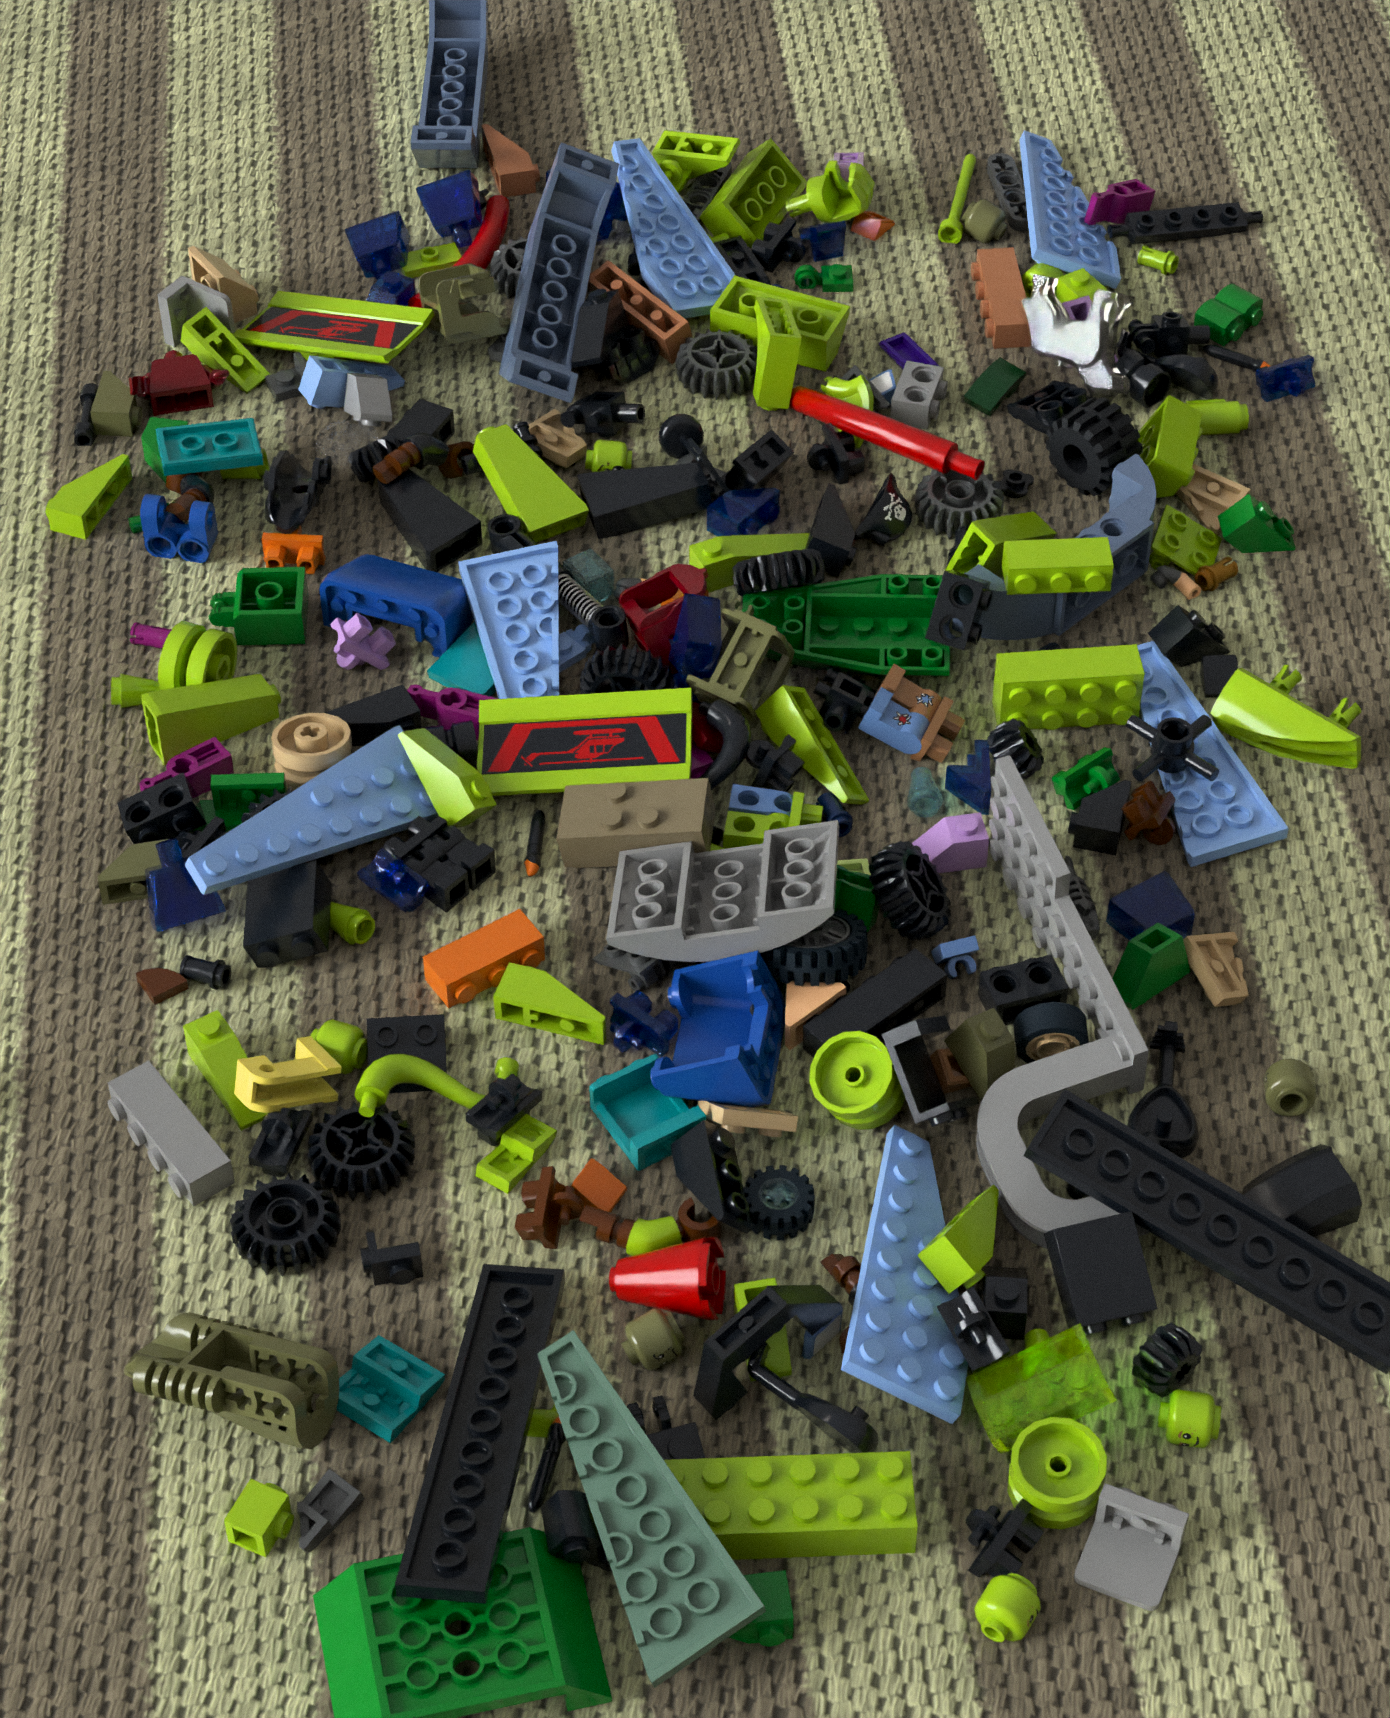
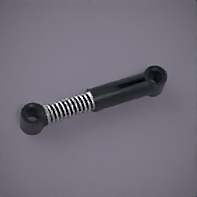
[488,514,629,651]

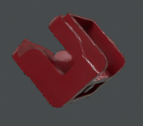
[619,564,719,675]

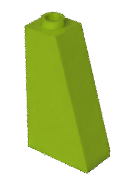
[473,424,589,542]
[945,511,1057,577]
[141,673,281,765]

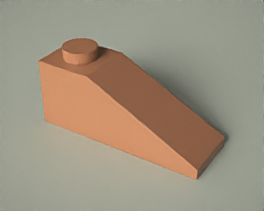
[481,124,540,197]

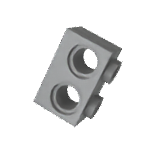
[890,361,948,430]

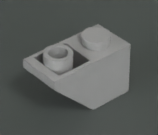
[344,372,392,427]

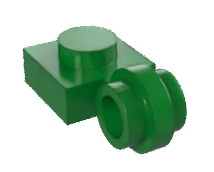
[794,264,853,292]

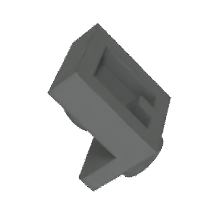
[265,352,307,402]

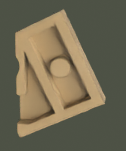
[529,409,587,468]
[1176,464,1251,536]
[1183,932,1249,1007]
[698,1101,798,1137]

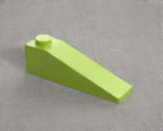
[689,533,810,592]
[755,685,870,805]

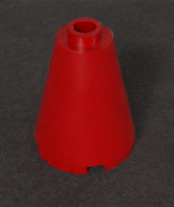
[609,1237,726,1320]

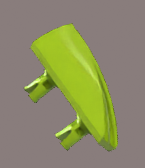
[1210,664,1361,769]

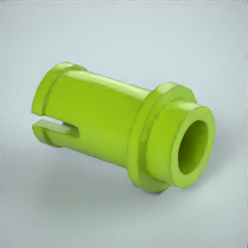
[1137,246,1179,275]

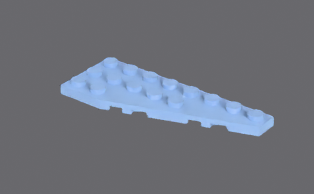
[611,138,736,318]
[841,1124,968,1424]

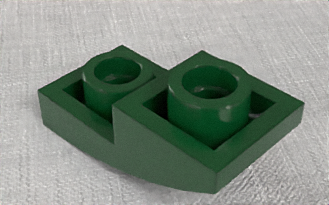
[964,357,1026,416]

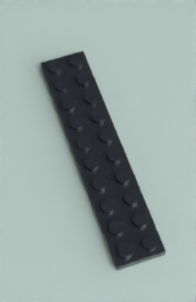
[1024,1089,1390,1374]
[395,1264,565,1604]

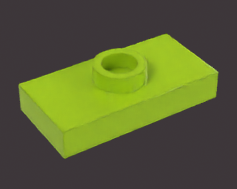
[396,242,461,280]

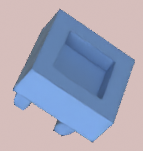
[931,935,979,979]

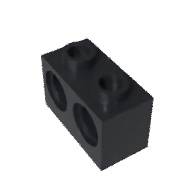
[925,570,993,651]
[117,772,207,844]
[978,954,1069,1026]

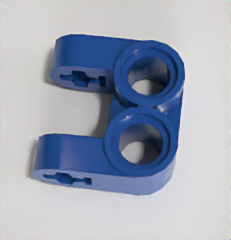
[140,494,219,563]

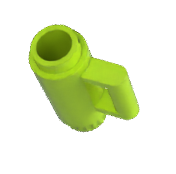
[1185,399,1249,435]

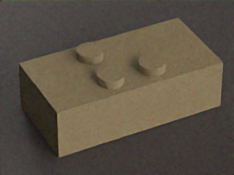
[556,778,716,868]

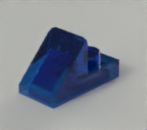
[799,220,846,262]
[945,740,991,815]

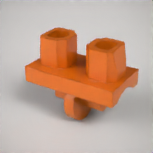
[261,526,326,574]

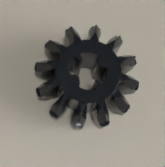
[348,434,401,483]
[987,718,1044,780]
[1132,1323,1202,1398]

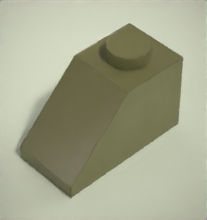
[90,371,143,437]
[97,839,177,905]
[944,1008,1015,1101]

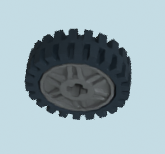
[760,909,868,986]

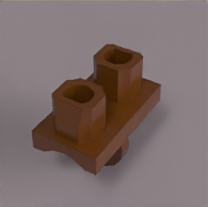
[1121,781,1176,845]
[515,1166,584,1249]

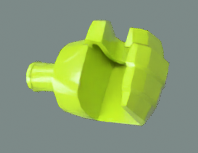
[786,160,875,223]

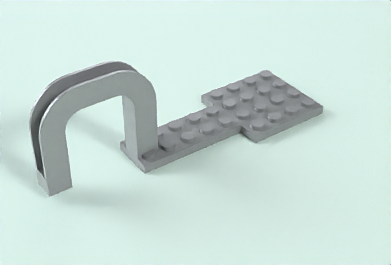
[976,755,1151,1249]

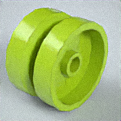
[158,621,238,690]
[809,1031,905,1130]
[1007,1417,1107,1530]

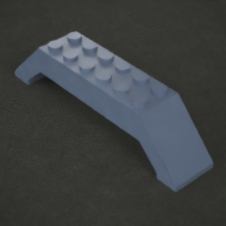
[411,0,488,168]
[499,142,619,403]

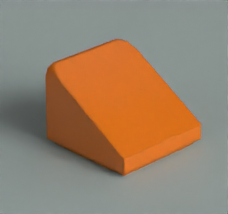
[850,211,895,241]
[571,1158,627,1212]

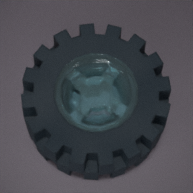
[743,1165,815,1240]

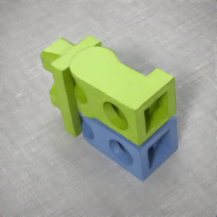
[723,784,823,849]

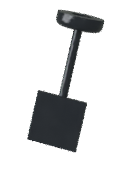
[659,414,729,492]

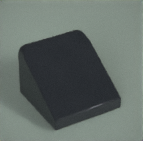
[1200,655,1238,698]

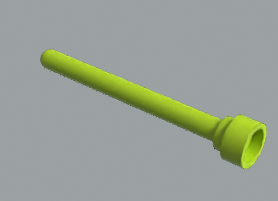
[938,154,976,244]

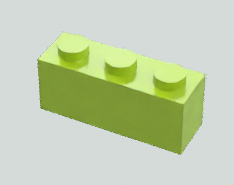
[1002,537,1114,595]

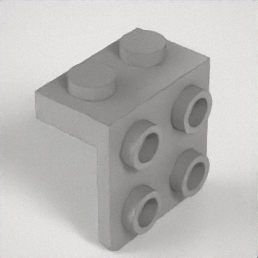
[157,276,235,347]
[1074,1483,1189,1611]

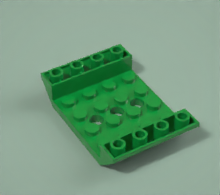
[313,1527,612,1718]

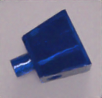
[416,170,482,248]
[345,211,410,281]
[145,838,226,932]
[1106,871,1195,940]

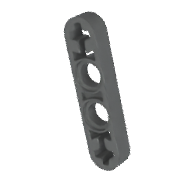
[987,153,1029,231]
[683,161,732,226]

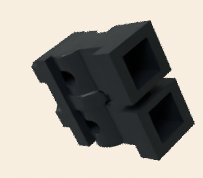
[384,816,496,913]

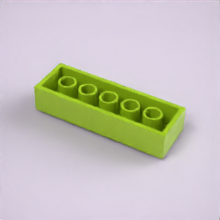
[664,1451,918,1560]

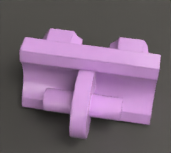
[330,613,396,670]

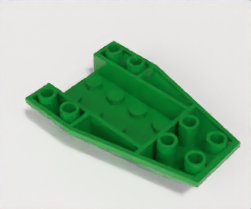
[742,574,950,676]

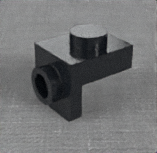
[360,1231,423,1286]

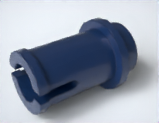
[816,792,853,837]

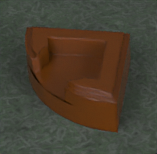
[136,968,189,1005]

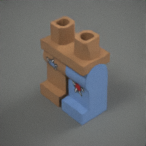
[858,664,965,763]

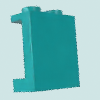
[589,1054,706,1171]

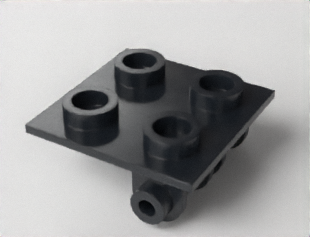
[367,1014,447,1093]

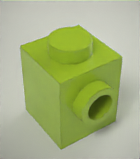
[224,1479,294,1557]

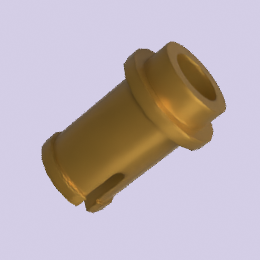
[1195,556,1238,591]

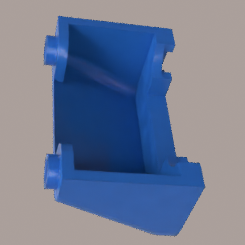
[319,554,474,658]
[650,950,786,1108]

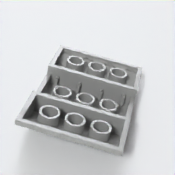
[606,820,839,962]

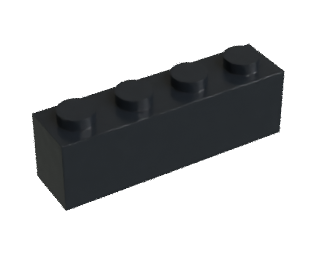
[803,948,947,1058]

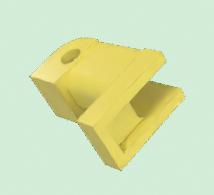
[234,1036,342,1113]

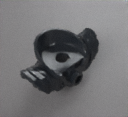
[264,450,333,534]

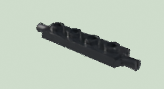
[1107,202,1263,244]

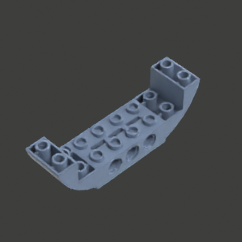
[952,454,1157,640]

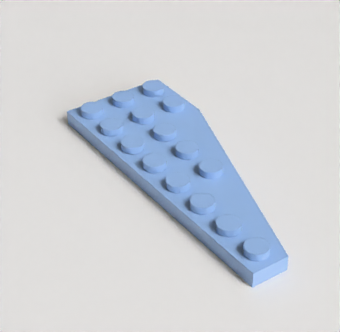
[1019,130,1121,289]

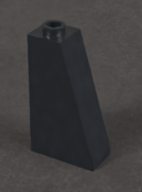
[577,463,715,539]
[378,469,482,572]

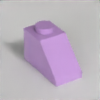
[912,812,989,873]

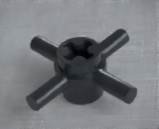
[1126,715,1219,782]

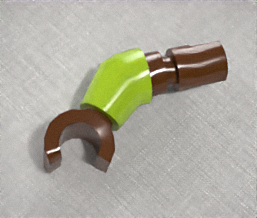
[579,1197,722,1256]

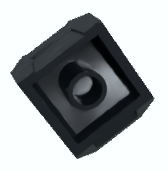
[1243,1144,1362,1237]

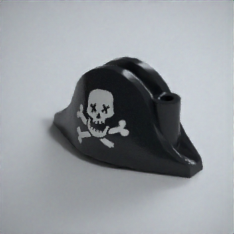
[853,473,912,547]

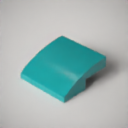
[336,1335,445,1443]

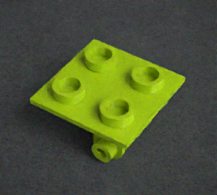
[1149,504,1222,576]

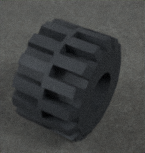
[1046,397,1143,496]

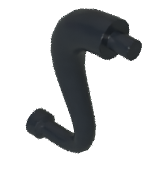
[699,699,752,846]

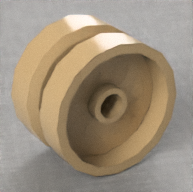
[271,713,352,790]

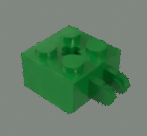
[208,567,309,645]

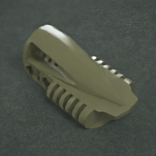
[124,1312,339,1449]

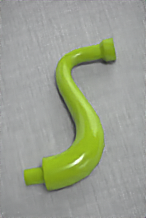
[355,1054,519,1117]

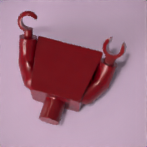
[129,350,230,416]

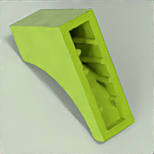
[753,297,802,411]

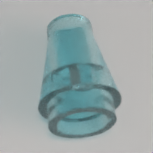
[907,767,943,818]

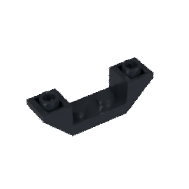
[693,1285,843,1420]

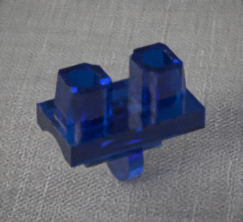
[1255,355,1315,402]
[357,848,431,913]
[610,990,678,1057]

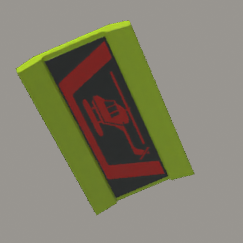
[232,291,434,364]
[477,688,692,796]

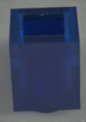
[707,488,780,537]

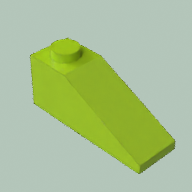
[652,130,741,179]
[180,307,270,394]
[46,454,132,540]
[398,728,497,828]
[493,962,606,1045]
[183,1010,267,1131]
[917,1184,999,1294]

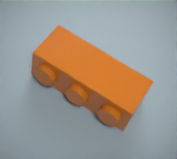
[423,909,545,1008]

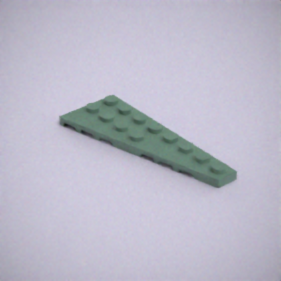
[537,1330,766,1688]

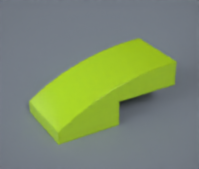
[475,1114,557,1194]

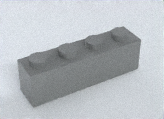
[107,1060,235,1206]

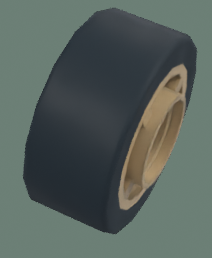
[1013,1002,1089,1063]

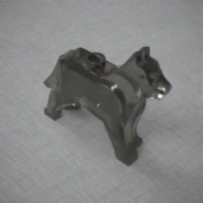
[1021,274,1135,400]

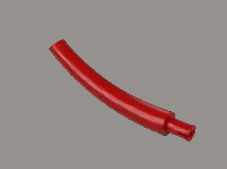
[408,195,510,308]
[789,386,985,480]

